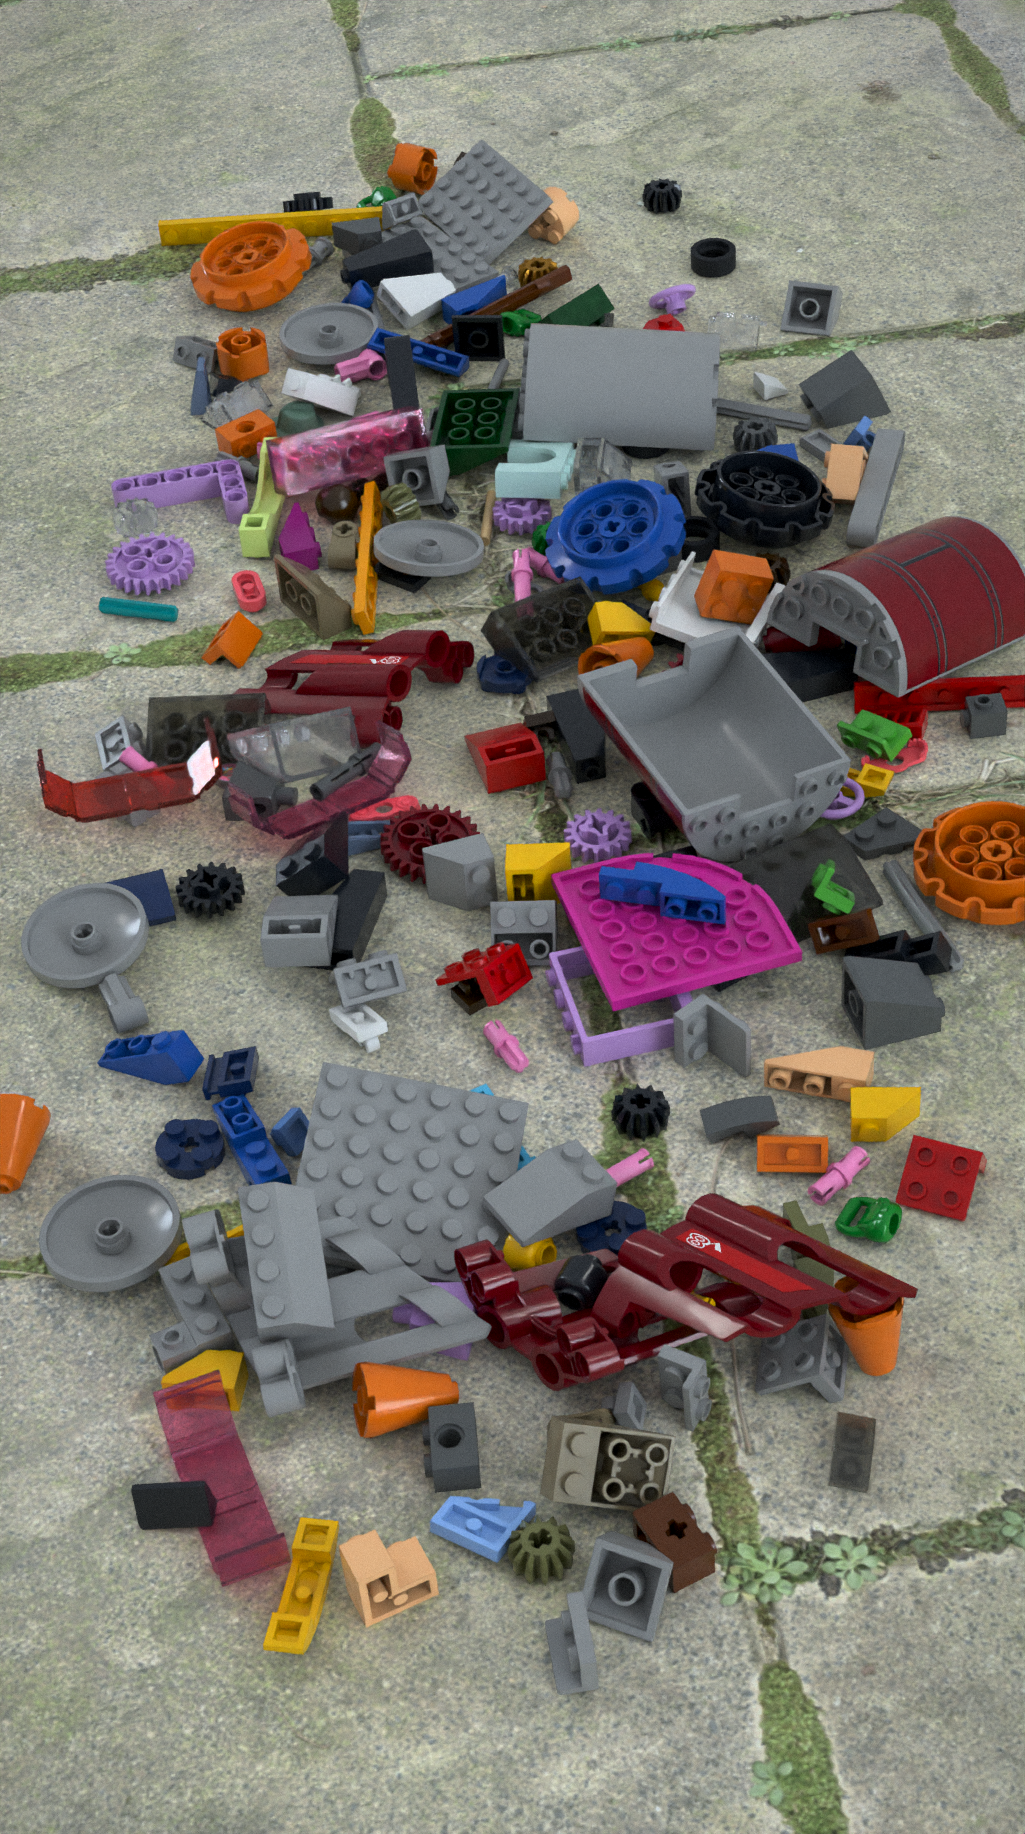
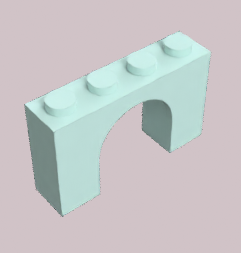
[495,439,578,499]

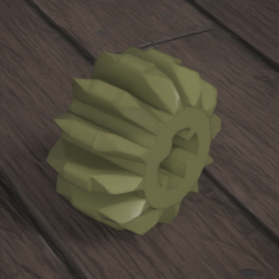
[380,482,421,524]
[507,1515,575,1586]

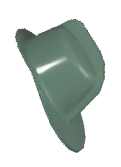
[272,401,324,438]

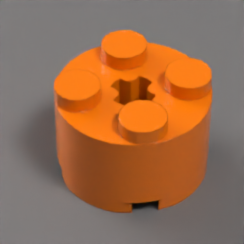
[387,143,438,195]
[216,327,269,383]

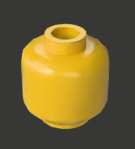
[503,1233,557,1272]

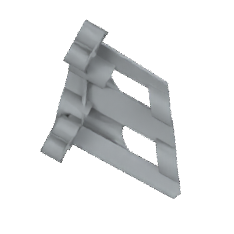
[182,1209,492,1418]

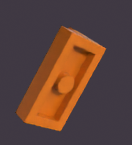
[201,611,263,669]
[757,1134,828,1173]

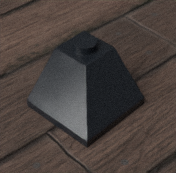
[452,315,506,362]

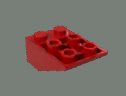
[464,722,546,794]

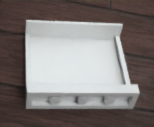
[649,551,786,648]

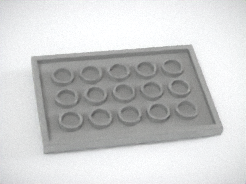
[418,139,553,264]
[342,216,499,293]

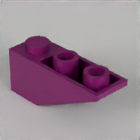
[278,502,322,571]

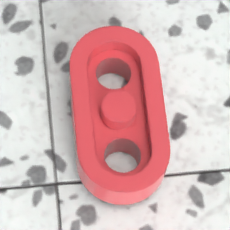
[232,570,267,612]

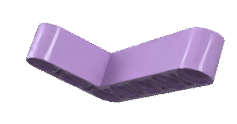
[111,459,250,524]

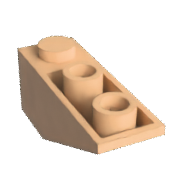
[764,1046,874,1102]

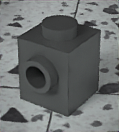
[960,693,1008,739]

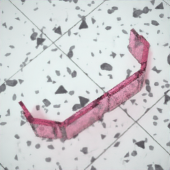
[227,720,412,840]
[153,1369,291,1587]

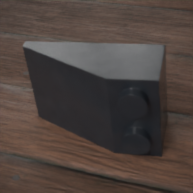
[276,811,349,896]

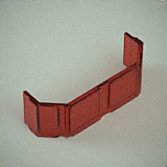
[37,718,223,823]

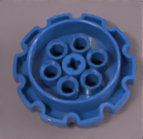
[545,479,686,595]

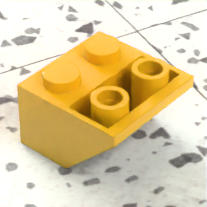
[505,842,572,904]

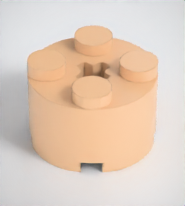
[528,187,579,244]

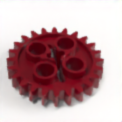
[380,804,480,884]

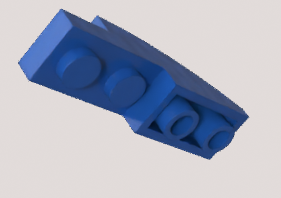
[599,861,726,925]
[212,1094,292,1186]

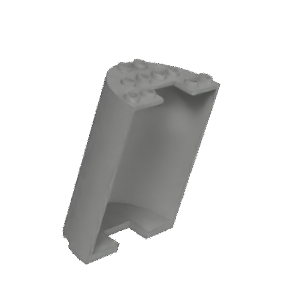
[518,323,720,451]

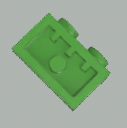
[837,709,912,762]

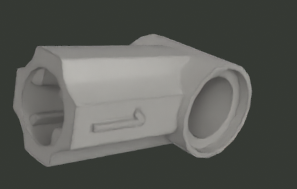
[98,973,149,1034]

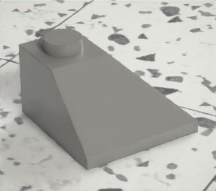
[583,1530,674,1642]

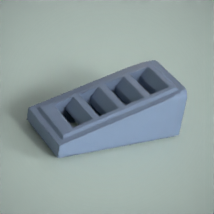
[190,357,212,416]
[348,820,390,856]

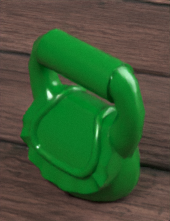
[356,186,397,208]
[500,309,542,337]
[835,1197,902,1243]

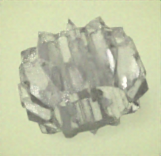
[112,497,158,538]

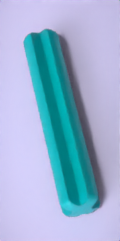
[98,597,179,622]

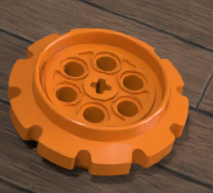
[190,221,312,312]
[913,801,1025,925]

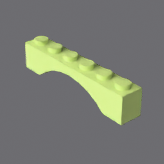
[239,437,294,558]

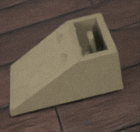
[540,1415,676,1511]

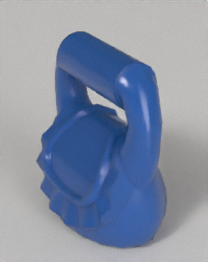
[341,280,374,309]

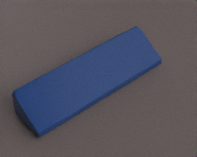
[367,328,470,377]

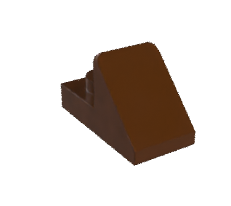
[807,907,880,955]

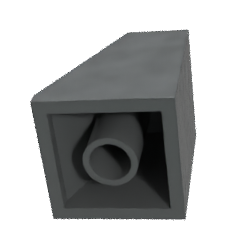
[798,350,891,429]
[841,956,945,1050]

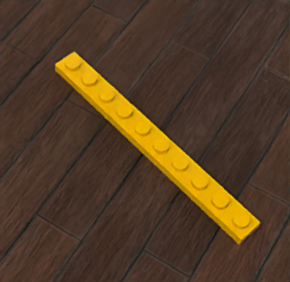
[158,206,391,246]

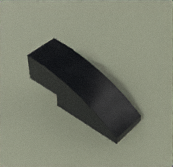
[844,929,952,976]

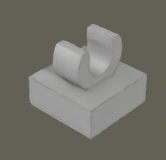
[601,1381,647,1430]

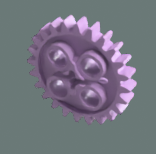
[105,532,195,595]

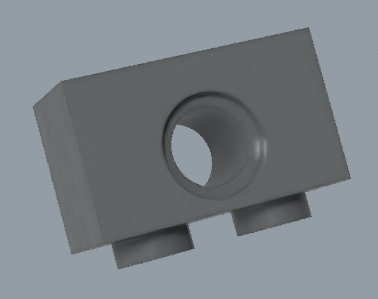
[422,1402,481,1493]

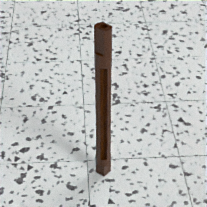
[420,265,573,348]

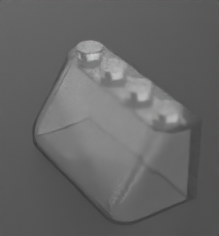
[227,706,361,784]

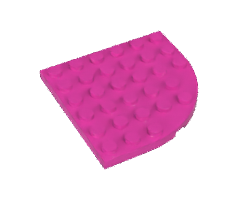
[551,853,802,1012]

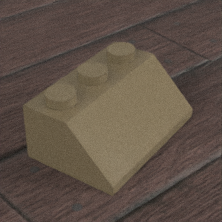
[274,554,352,641]

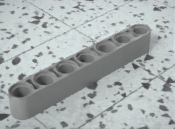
[846,428,905,547]

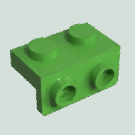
[811,859,855,915]

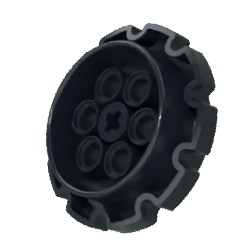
[694,451,835,548]

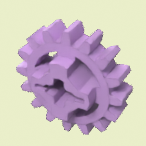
[492,498,552,535]
[564,808,632,863]

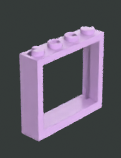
[545,946,693,1067]

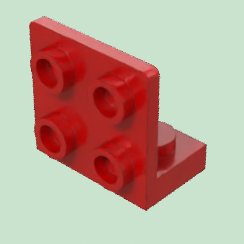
[435,942,533,1007]
[896,1135,987,1221]

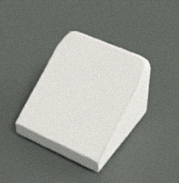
[753,372,788,400]

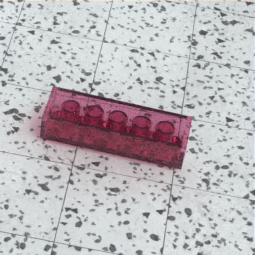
[266,406,428,497]

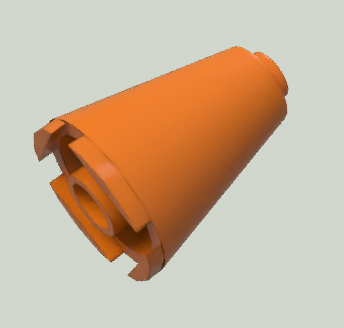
[578,637,654,679]
[0,1094,51,1194]
[828,1274,904,1376]
[352,1361,459,1438]

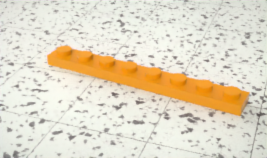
[351,481,383,635]

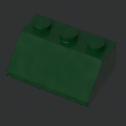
[538,283,615,327]

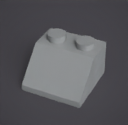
[780,280,843,337]
[383,445,450,506]
[422,833,498,911]

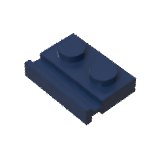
[202,1046,259,1101]

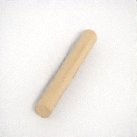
[480,490,497,546]

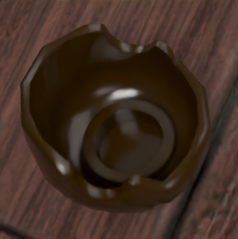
[315,484,359,525]

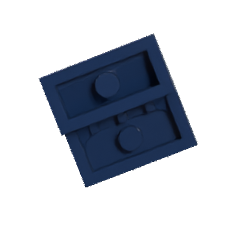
[105,869,176,927]

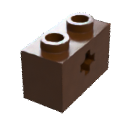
[632,1492,717,1593]

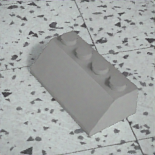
[238,1182,335,1343]

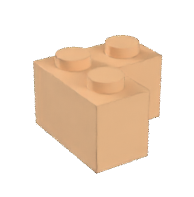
[822,443,869,505]
[339,1530,439,1628]

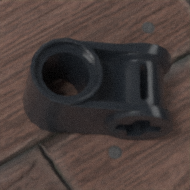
[631,781,678,839]

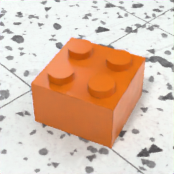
[694,549,774,625]

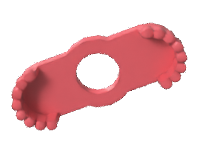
[861,738,928,773]
[349,795,421,821]

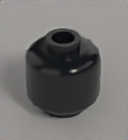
[554,1254,608,1311]

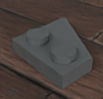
[842,807,922,860]

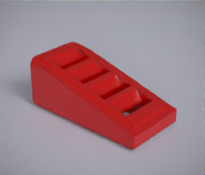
[869,708,928,740]

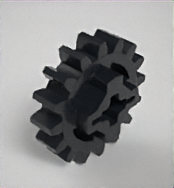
[283,191,334,213]
[176,862,245,919]

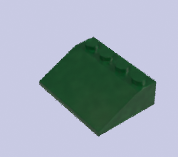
[430,388,520,477]

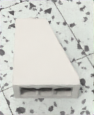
[377,273,456,331]
[281,368,360,416]

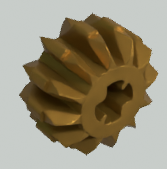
[518,257,558,287]

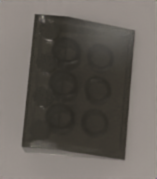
[481,576,598,683]
[145,693,271,780]
[729,823,883,943]

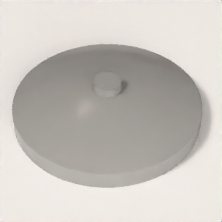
[279,303,379,365]
[373,520,484,577]
[21,883,149,988]
[39,1175,182,1292]

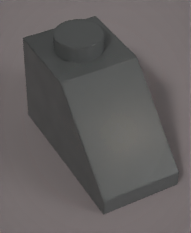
[332,217,383,254]

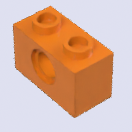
[215,409,277,458]

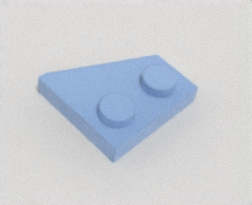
[430,1496,536,1563]

